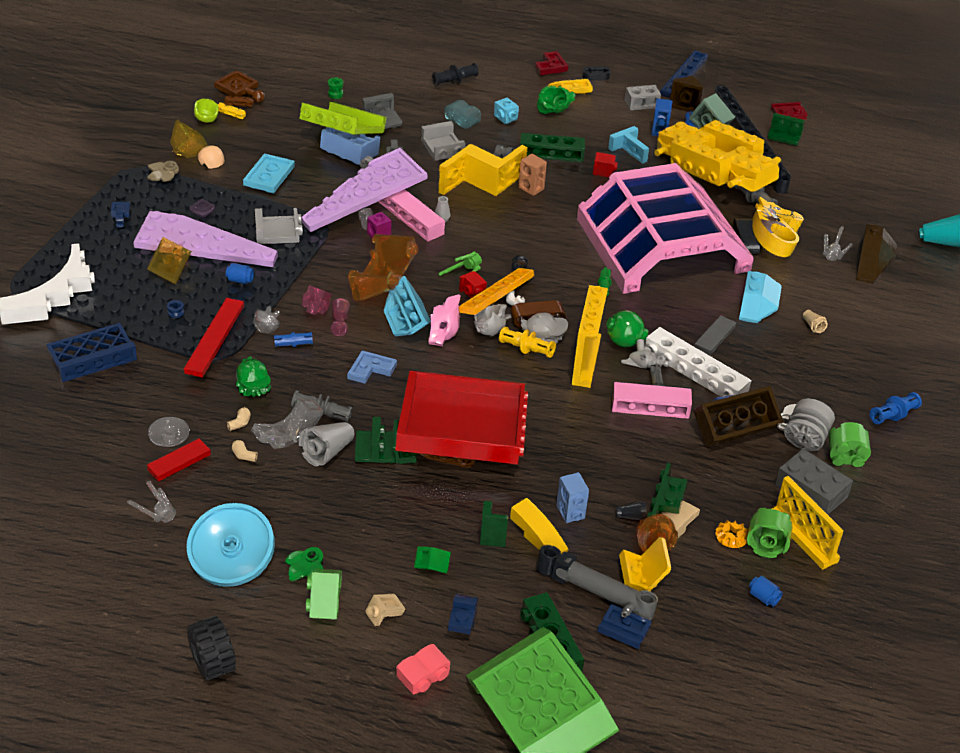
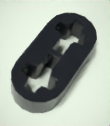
[582,67,611,80]

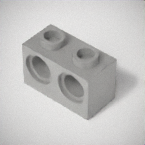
[625,85,661,110]

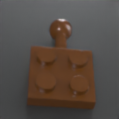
[214,70,265,102]

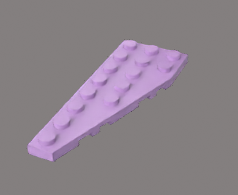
[301,148,428,232]
[134,211,278,267]

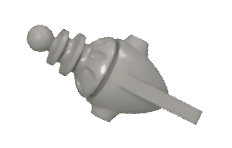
[621,340,669,368]

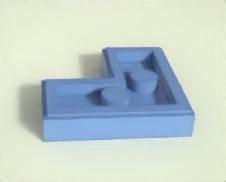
[347,350,397,384]

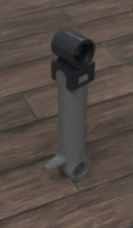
[536,545,658,620]

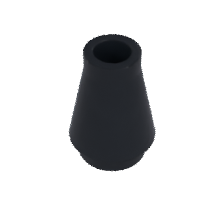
[617,500,647,521]

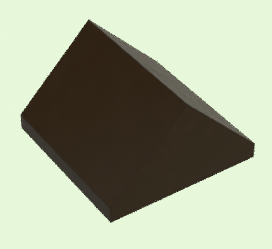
[670,75,704,112]

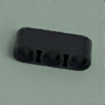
[733,218,760,255]

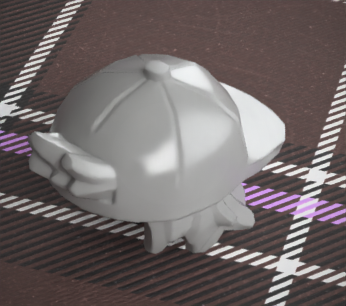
[474,304,511,336]
[521,313,568,343]

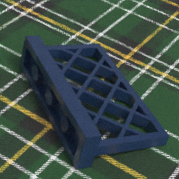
[46,323,137,382]

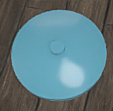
[187,503,275,587]

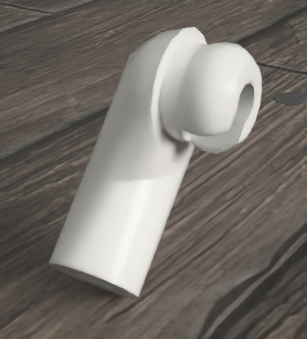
[506,290,525,306]

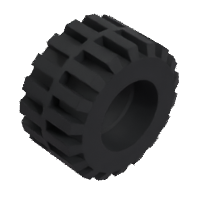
[187,615,236,681]

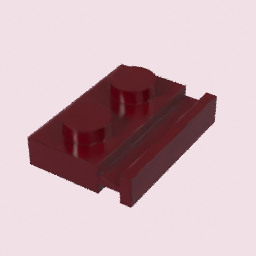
[770,102,807,120]

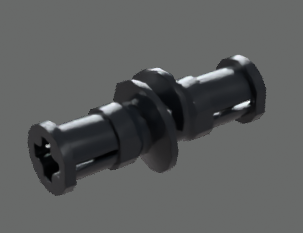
[432,63,479,86]

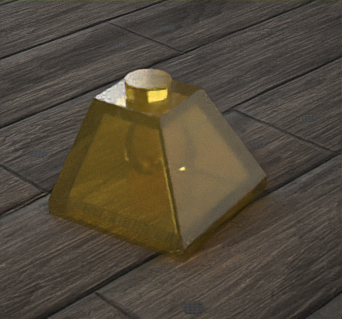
[170,119,208,158]
[147,237,192,284]

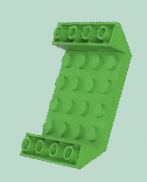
[466,627,619,753]

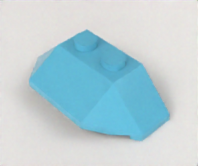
[739,271,782,323]
[384,276,431,336]

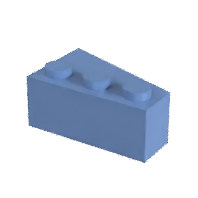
[320,127,380,165]

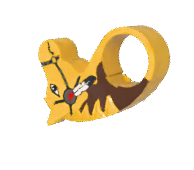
[752,197,804,257]

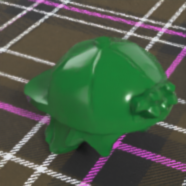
[537,85,576,114]
[236,356,271,397]

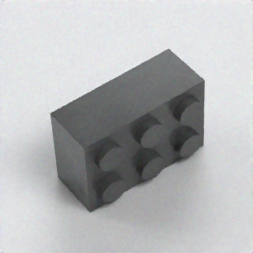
[775,449,853,515]

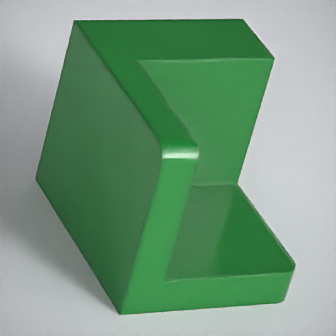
[414,546,451,573]

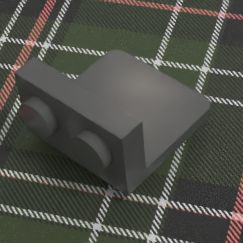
[362,93,402,129]

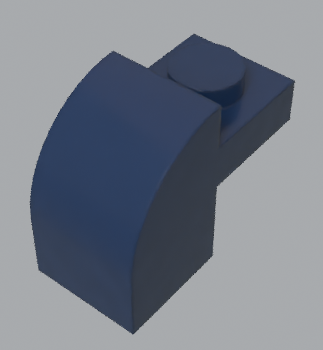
[448,594,478,634]

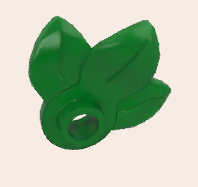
[285,547,324,581]

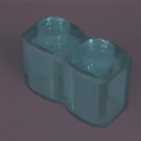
[445,100,481,129]

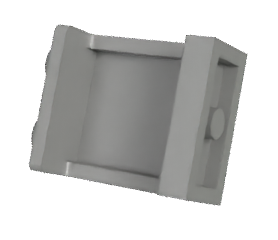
[421,121,466,161]
[255,208,303,244]

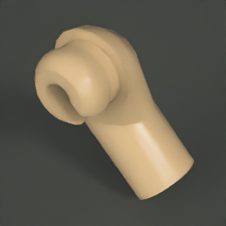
[227,407,251,431]

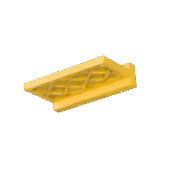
[772,476,843,570]

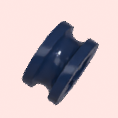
[167,300,184,318]

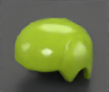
[194,99,218,123]

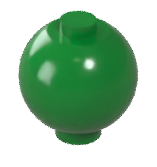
[606,310,648,347]

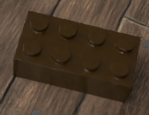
[693,386,784,447]

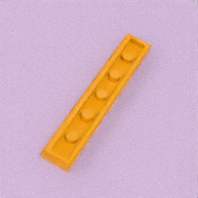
[459,268,534,315]

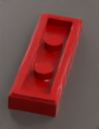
[147,439,211,482]

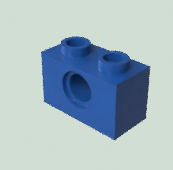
[652,99,672,136]

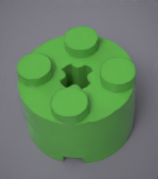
[828,422,871,467]
[747,508,793,558]

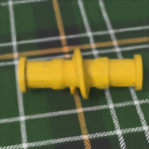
[499,327,556,358]

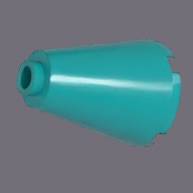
[919,214,960,247]

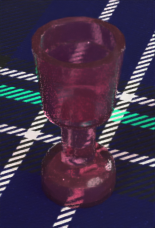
[331,298,350,336]

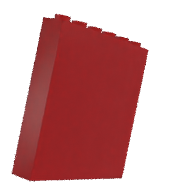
[396,371,528,464]

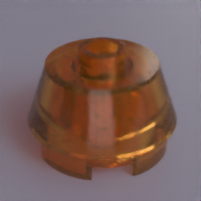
[636,514,678,552]

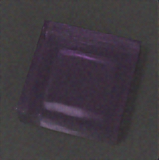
[190,199,215,218]

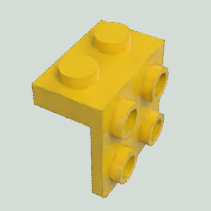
[619,537,671,591]

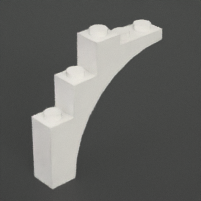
[0,244,95,324]

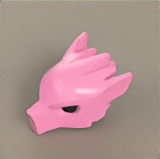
[429,295,461,347]

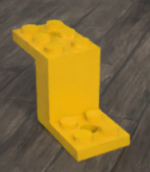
[438,144,527,196]

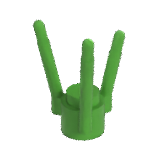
[439,251,482,276]

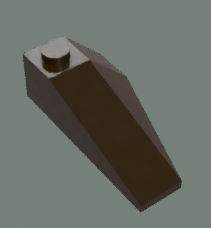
[856,224,897,284]

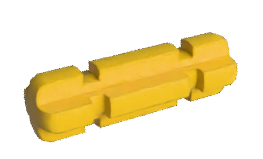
[217,102,246,120]

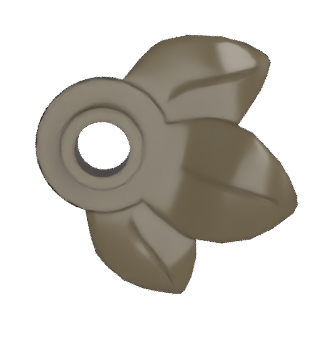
[147,161,179,182]

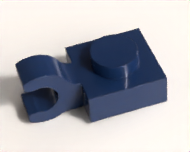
[111,202,130,227]

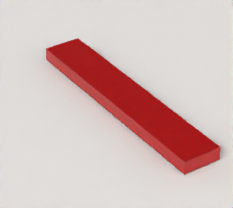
[184,298,244,378]

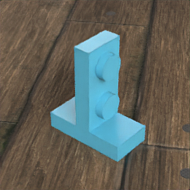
[608,126,649,163]

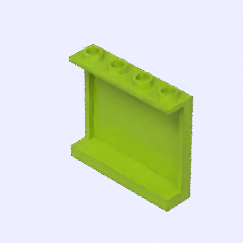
[299,102,387,135]

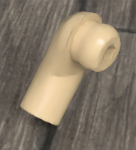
[232,440,258,462]

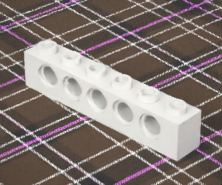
[645,327,751,397]

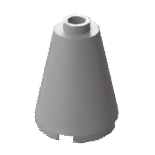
[299,422,354,466]

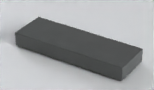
[694,315,737,356]

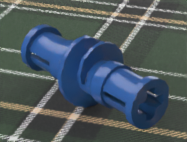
[869,392,922,424]

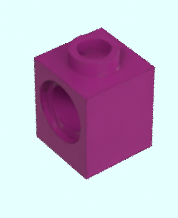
[367,212,391,243]

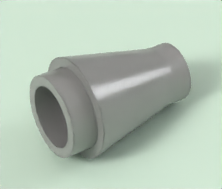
[435,196,451,222]

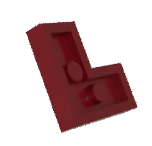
[535,51,569,75]

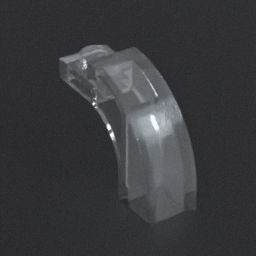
[251,399,324,449]

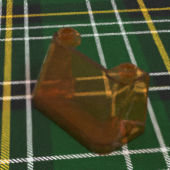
[348,234,418,302]

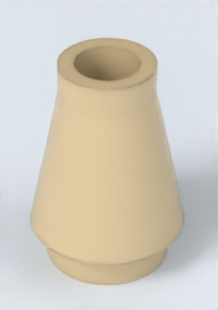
[803,310,828,333]

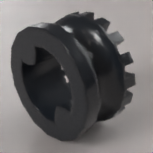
[511,255,528,271]

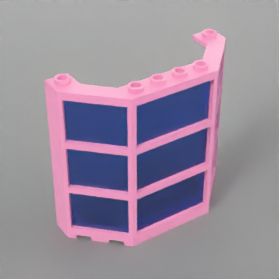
[577,163,754,294]

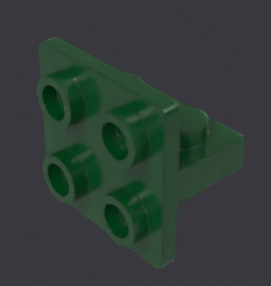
[767,113,805,145]
[355,417,396,463]

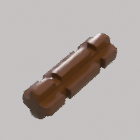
[224,96,254,107]

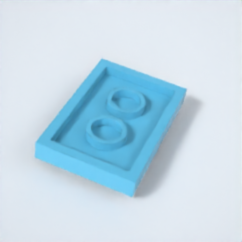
[243,153,295,193]

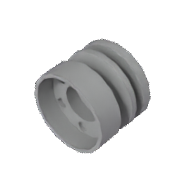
[784,398,835,451]

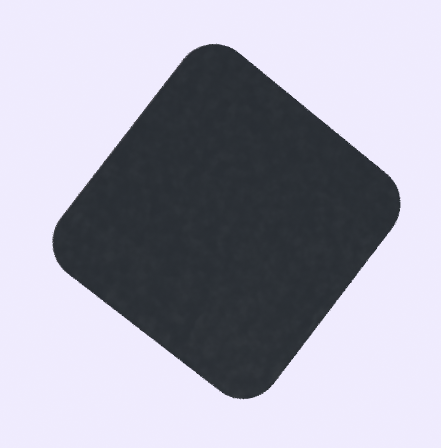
[10,165,329,361]

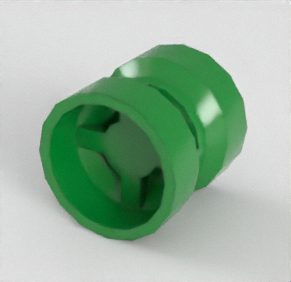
[328,78,343,99]

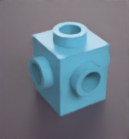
[494,98,519,124]

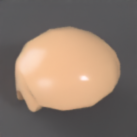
[198,146,225,169]

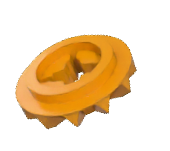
[715,520,749,548]

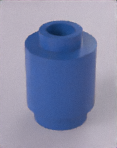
[226,263,254,284]
[749,576,783,607]

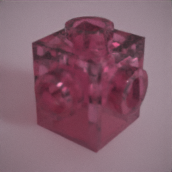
[301,285,332,316]

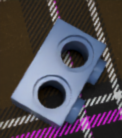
[556,472,589,523]

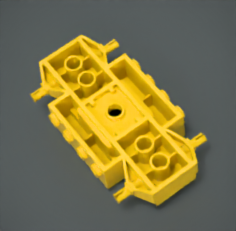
[654,120,781,192]

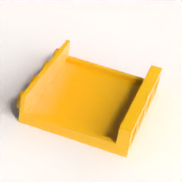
[572,285,608,388]

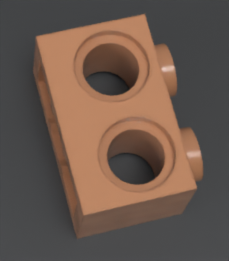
[519,154,547,196]

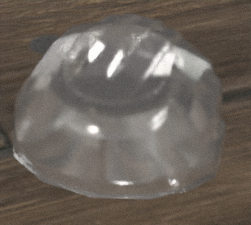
[253,306,281,334]

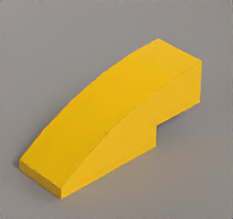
[510,498,568,554]

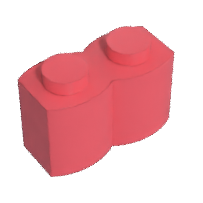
[396,644,450,694]

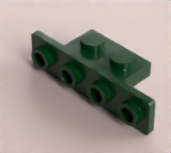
[647,463,687,533]

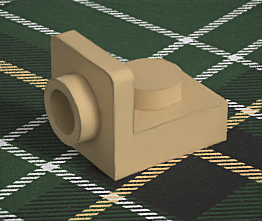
[366,594,405,626]

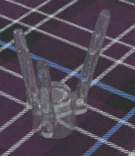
[823,226,853,261]
[127,481,176,523]

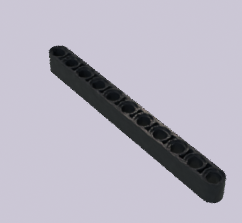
[714,86,791,194]

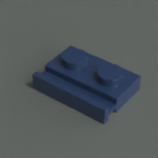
[597,604,652,649]

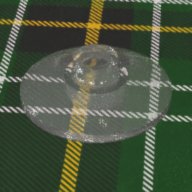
[148,417,189,447]

